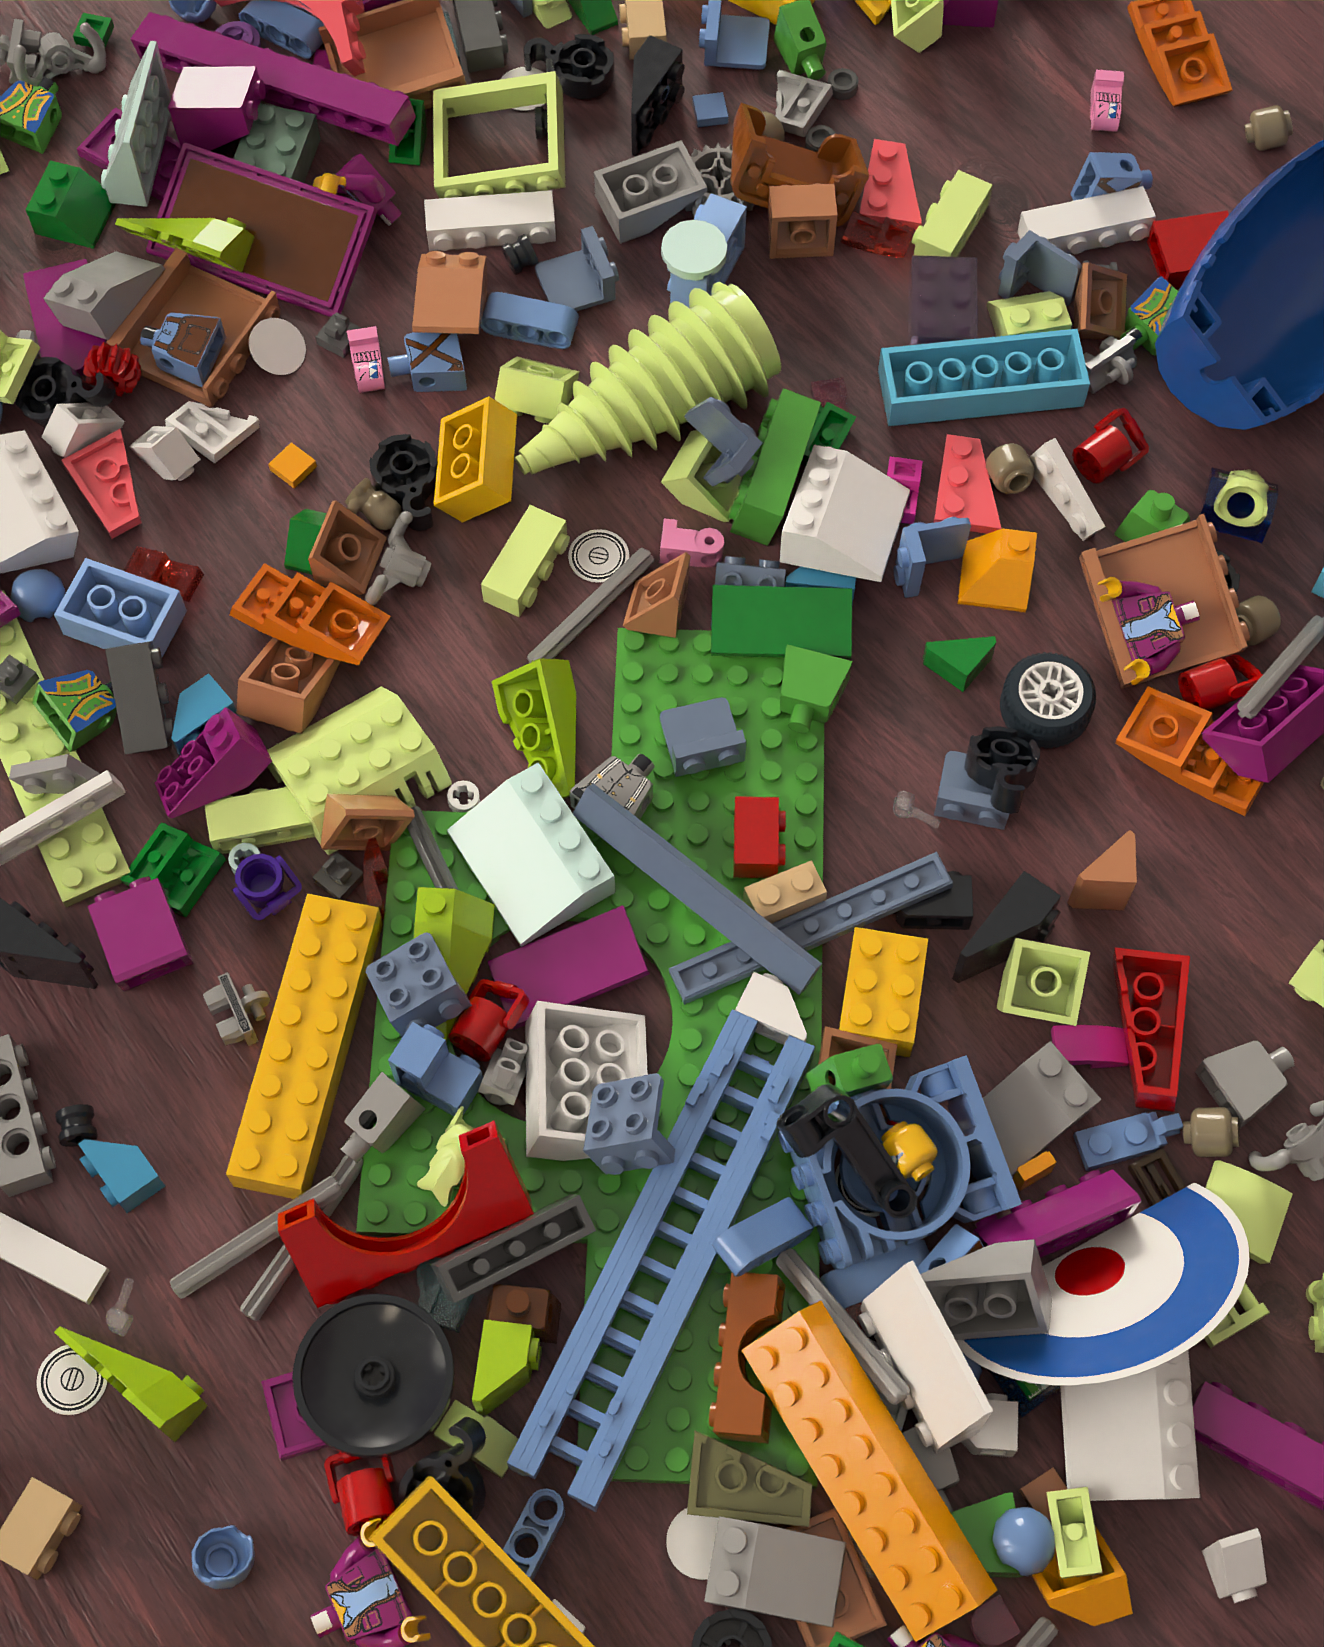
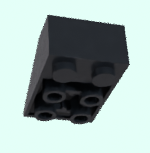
[631,35,685,156]
[0,898,98,989]

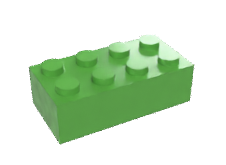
[728,388,821,546]

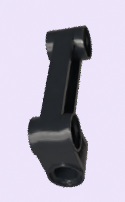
[776,1084,917,1219]

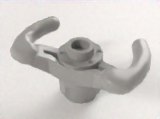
[13,23,106,86]
[365,511,431,606]
[1248,1100,1324,1181]

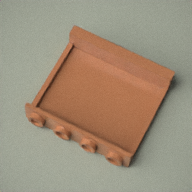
[318,0,467,133]
[106,248,281,408]
[1079,514,1250,689]

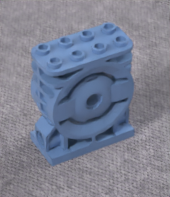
[778,1055,1022,1269]

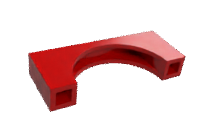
[278,1120,534,1308]

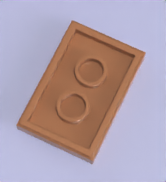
[786,1508,887,1647]

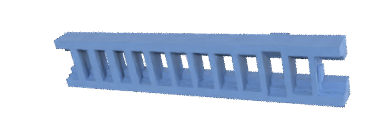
[507,1009,815,1512]

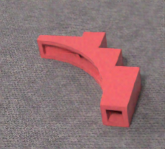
[214,0,366,76]

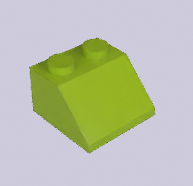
[472,1320,542,1416]

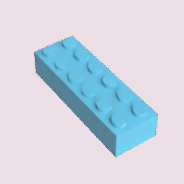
[878,329,1090,426]

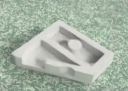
[165,401,259,463]

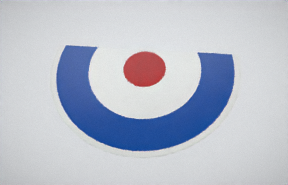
[956,1182,1249,1385]

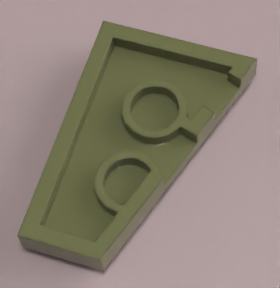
[687,1430,812,1527]

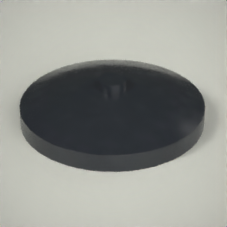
[293,1294,455,1458]

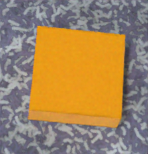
[268,442,317,488]
[1013,1151,1057,1191]

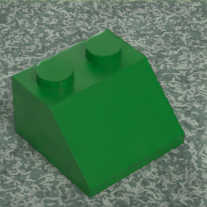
[26,160,116,249]

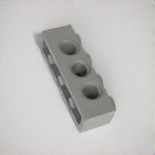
[0,1034,56,1197]

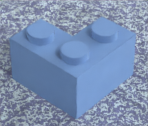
[388,1022,483,1116]

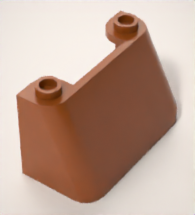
[730,103,870,227]

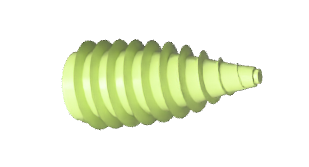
[514,282,781,475]

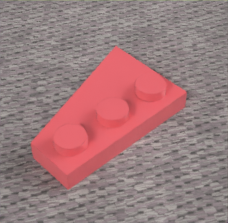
[858,139,922,231]
[61,429,142,539]
[933,434,1002,534]

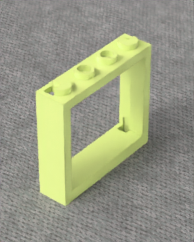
[433,71,566,199]

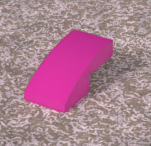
[887,456,923,524]
[1051,1025,1129,1068]

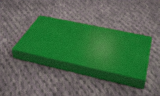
[711,585,852,659]

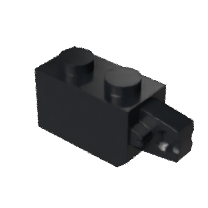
[893,871,973,930]

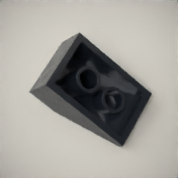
[952,871,1061,983]

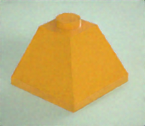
[957,529,1037,613]
[1032,1526,1133,1626]

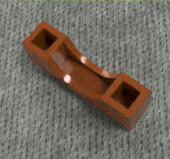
[709,1273,786,1444]

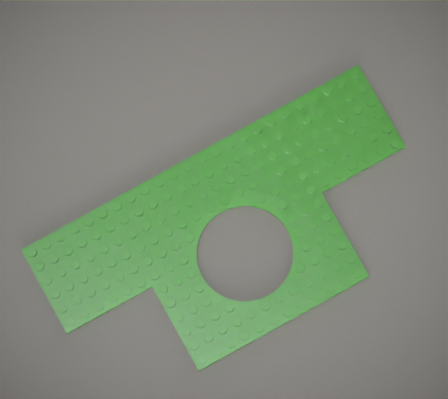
[356,628,824,1489]

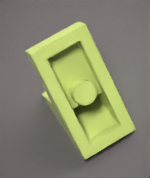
[532,0,572,29]
[434,1400,518,1478]
[1047,1487,1103,1579]

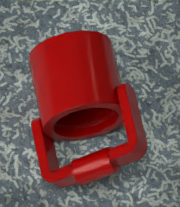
[1072,408,1149,484]
[1178,654,1263,711]
[448,979,529,1062]
[324,1452,396,1536]

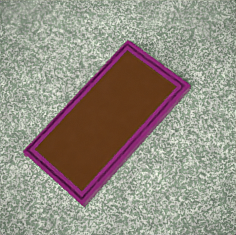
[146,142,378,317]

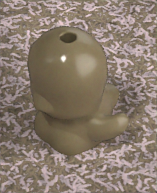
[345,477,402,530]

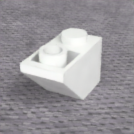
[961,1393,1018,1457]

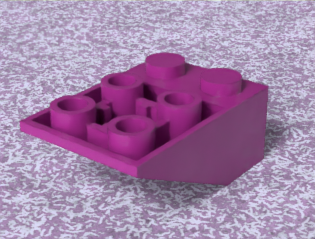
[154,707,272,819]

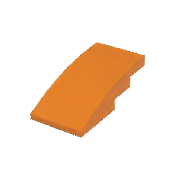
[1127,0,1233,107]
[229,563,391,665]
[1116,686,1264,816]

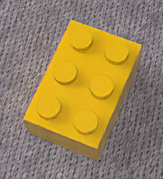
[434,396,517,522]
[838,927,928,1057]

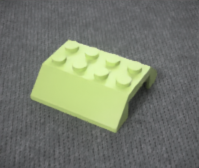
[267,686,452,855]

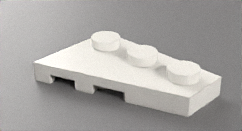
[1030,438,1105,541]

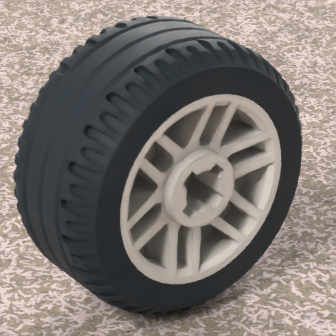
[1000,652,1096,749]

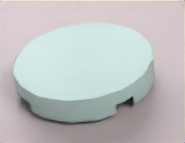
[661,220,727,281]

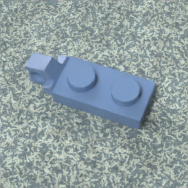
[1073,1112,1183,1171]

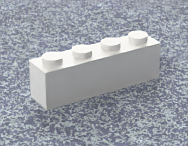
[1017,186,1156,254]
[424,190,556,251]

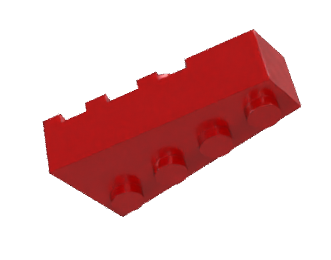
[1113,947,1190,1112]

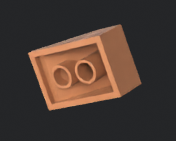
[412,251,487,334]
[236,637,340,734]

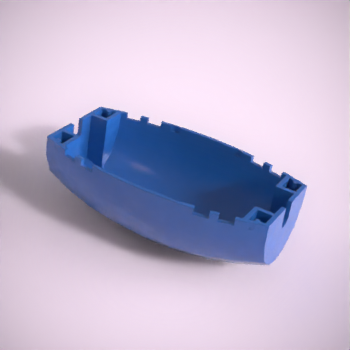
[1155,140,1324,430]

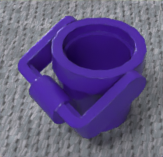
[232,854,302,920]

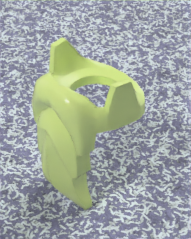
[1214,469,1269,527]
[417,1106,506,1207]

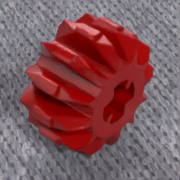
[83,342,141,396]

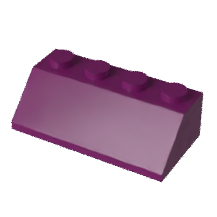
[1202,665,1324,783]
[972,1169,1141,1259]

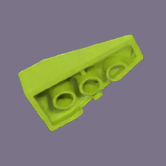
[115,217,255,273]
[492,658,576,799]
[414,887,495,1043]
[54,1326,208,1443]

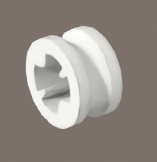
[447,780,480,812]

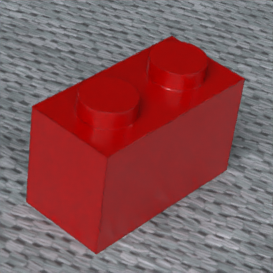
[733,796,786,878]

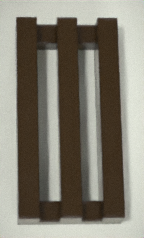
[1128,1148,1186,1207]

